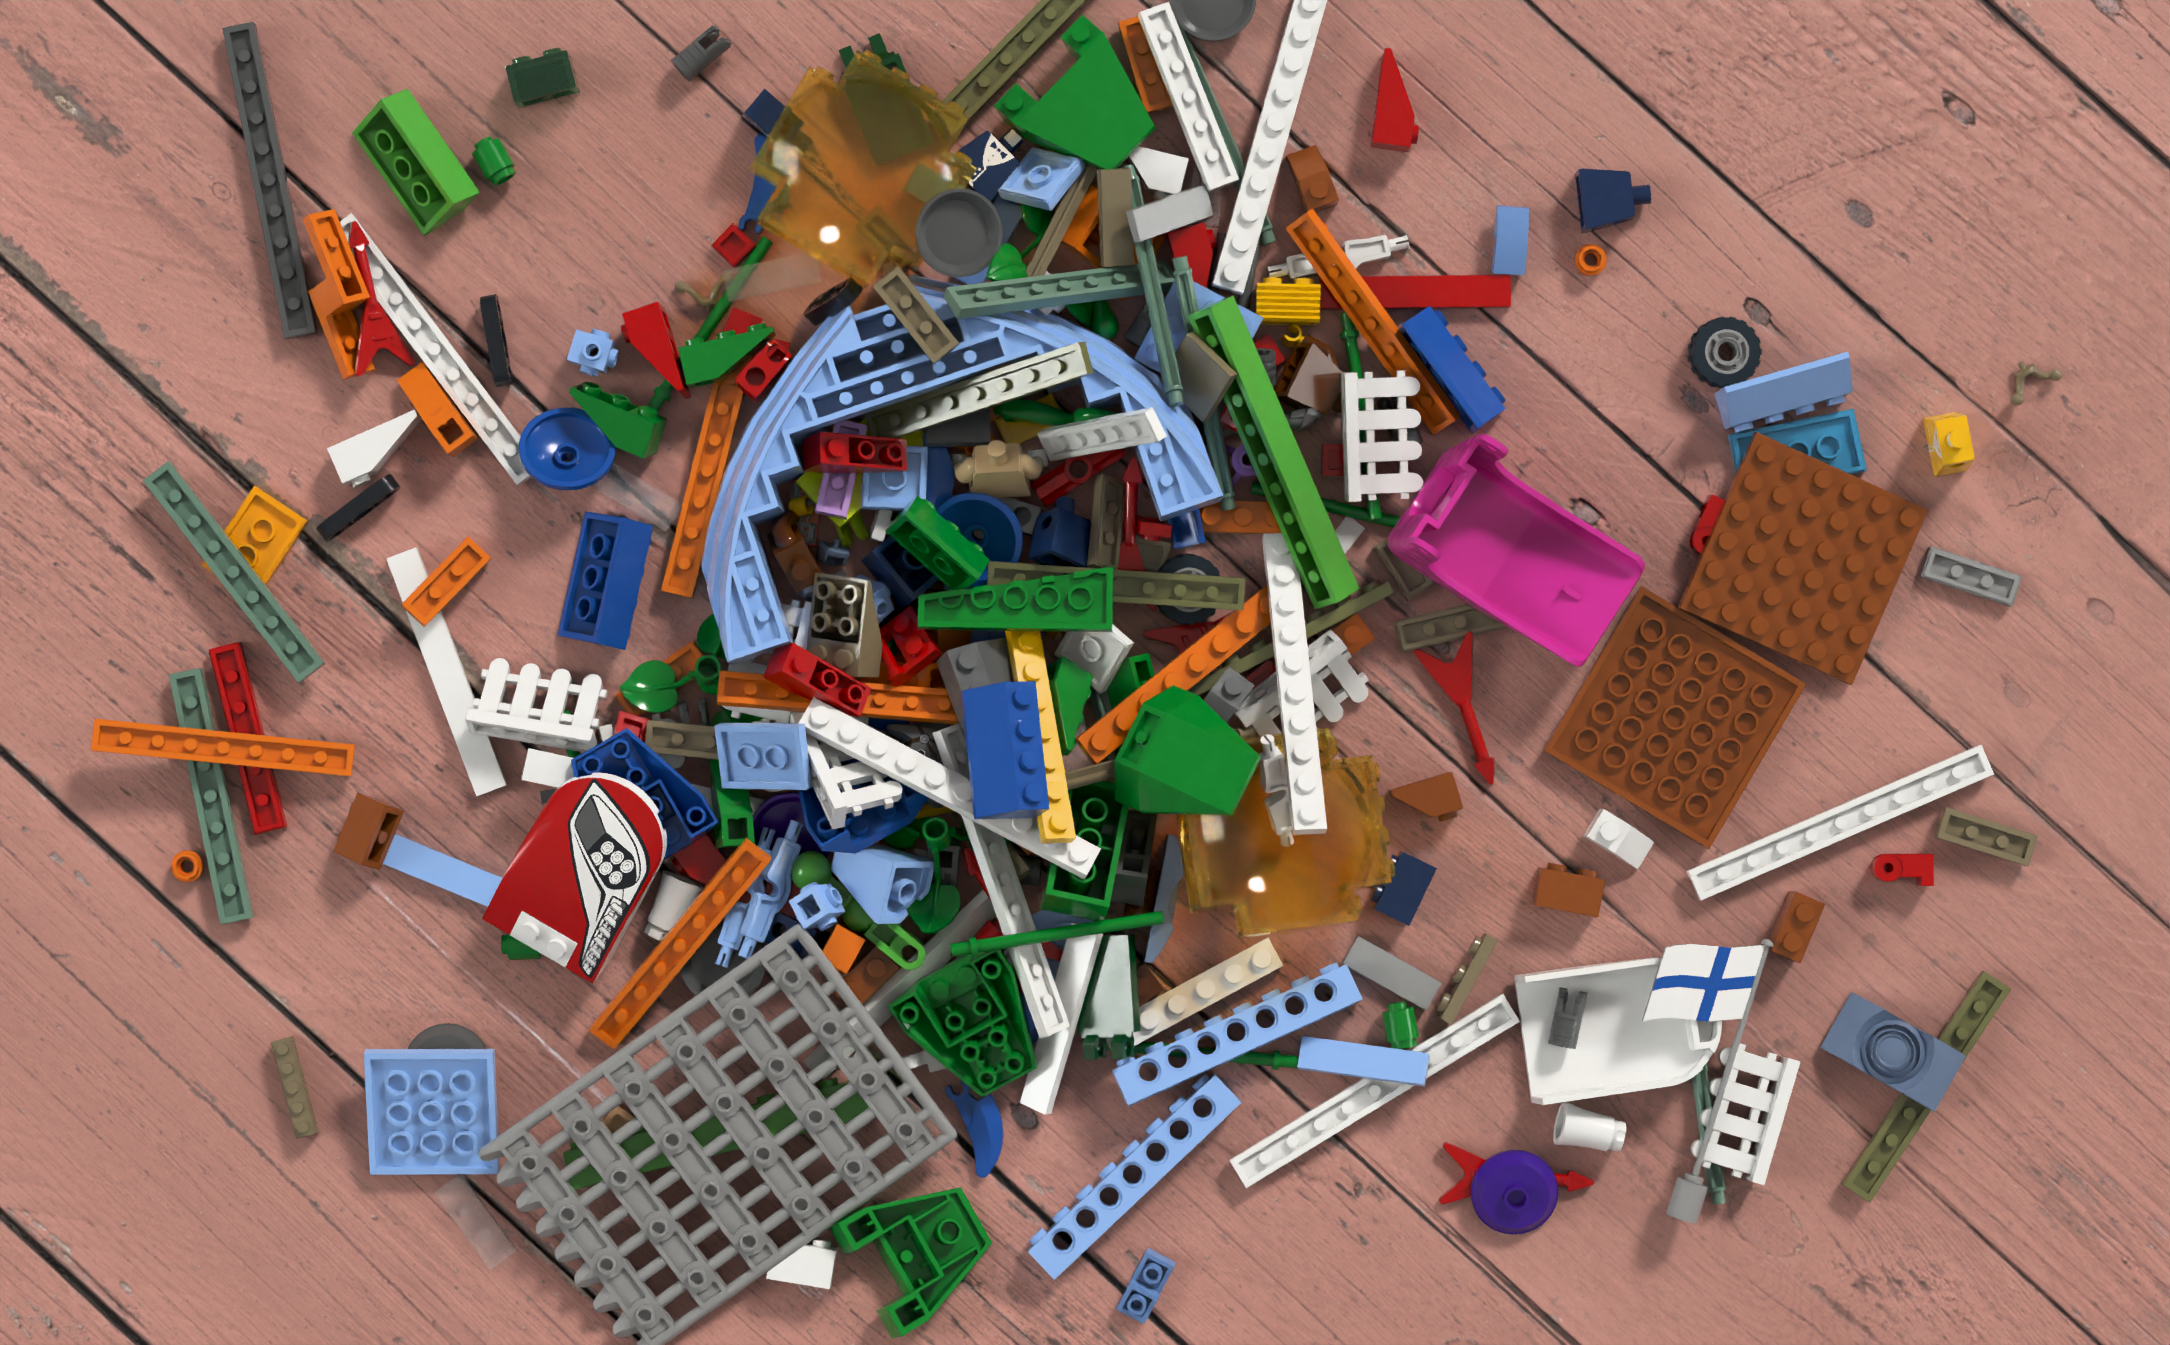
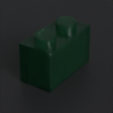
[505,48,580,108]

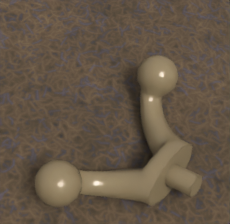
[675,272,733,312]
[2011,361,2062,406]

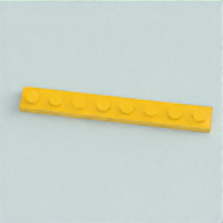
[1005,631,1076,844]

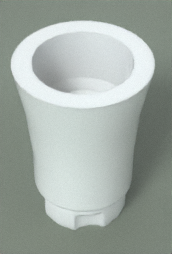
[644,870,704,941]
[1553,1102,1626,1151]

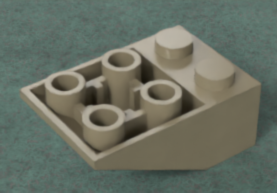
[806,573,883,677]

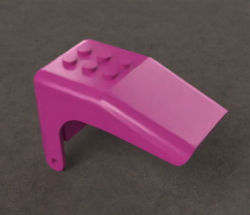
[1388,434,1645,667]

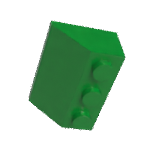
[885,496,990,590]

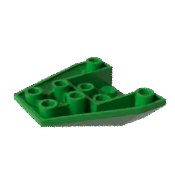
[1114,685,1262,816]
[888,949,1037,1097]

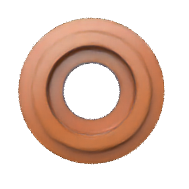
[1574,244,1607,276]
[171,850,204,882]

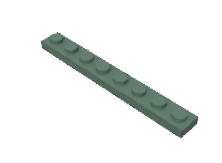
[943,260,1175,319]
[143,461,326,683]
[169,668,254,925]

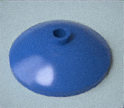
[519,408,615,490]
[936,492,1023,587]

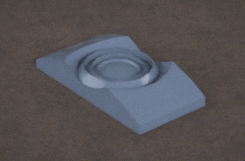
[1144,834,1184,963]
[1820,992,1966,1112]

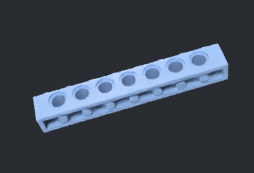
[1112,962,1362,1107]
[1028,1073,1241,1280]

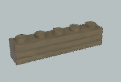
[271,1036,319,1139]

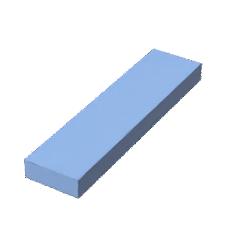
[383,834,503,907]
[1297,1036,1430,1087]

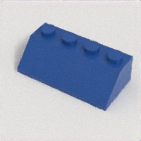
[1399,306,1506,434]
[558,511,653,650]
[961,681,1050,820]

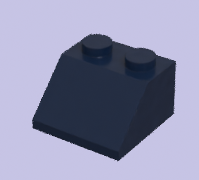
[861,536,939,610]

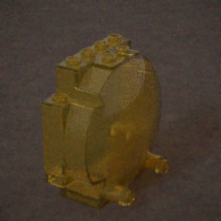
[749,50,977,289]
[1176,728,1395,938]

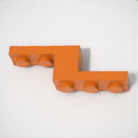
[302,209,375,380]

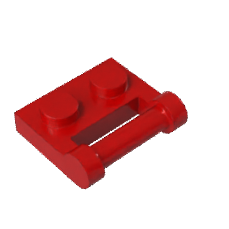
[880,605,942,687]

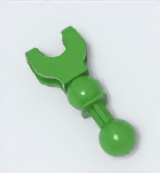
[791,851,926,970]

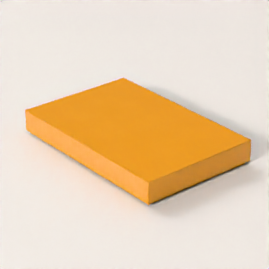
[201,486,309,585]

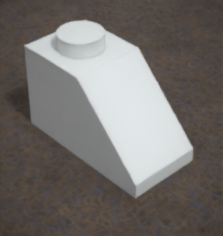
[1127,146,1189,200]
[1583,809,1654,869]
[766,1238,838,1289]

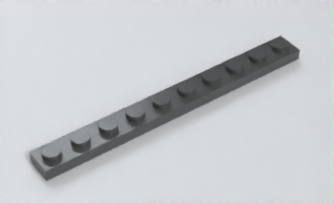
[222,22,318,339]

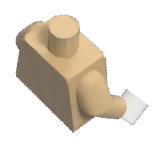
[950,440,1048,498]

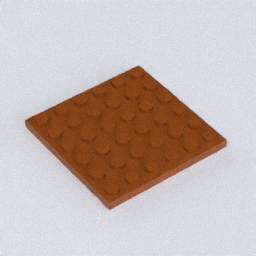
[1677,432,1928,685]
[1543,586,1807,849]

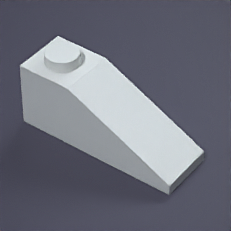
[327,410,422,488]

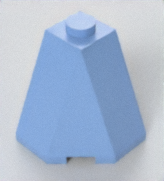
[831,843,934,924]

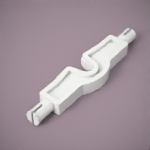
[1267,235,1410,280]
[1259,734,1294,847]

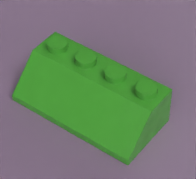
[352,89,480,236]

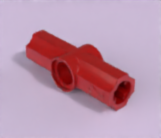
[1031,448,1126,507]

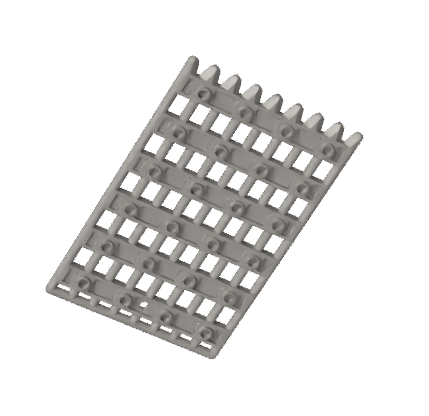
[478,924,957,1345]

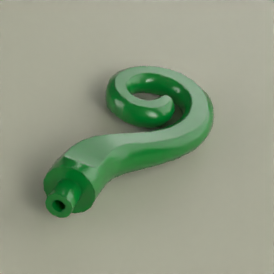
[993,399,1117,426]

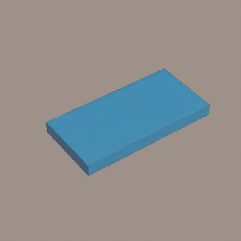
[1727,409,1867,474]

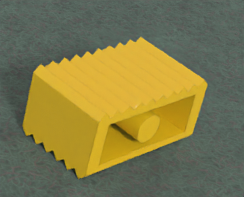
[1255,277,1321,326]

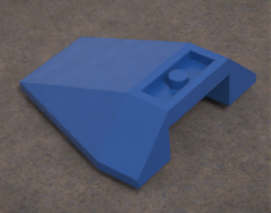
[571,728,719,861]
[798,741,929,854]

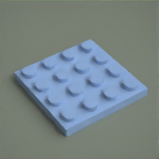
[364,1049,500,1175]

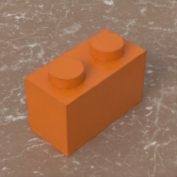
[823,923,868,975]

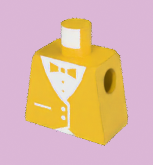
[1923,412,1975,477]

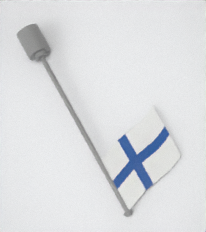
[1642,939,1773,1224]

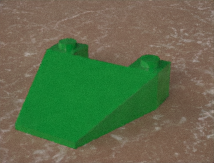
[994,15,1156,169]
[830,1187,992,1338]

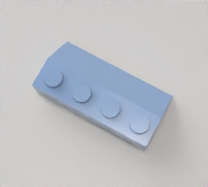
[1714,352,1853,433]

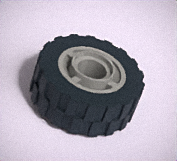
[1687,317,1762,388]
[1156,554,1220,625]

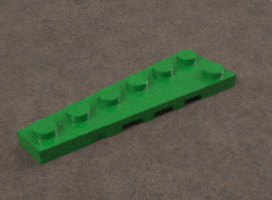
[918,567,1113,632]

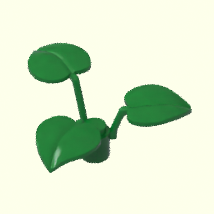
[986,204,1094,329]
[620,613,762,727]
[883,816,1011,934]

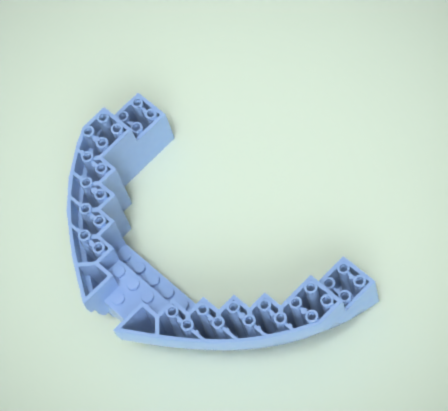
[701,274,1223,665]

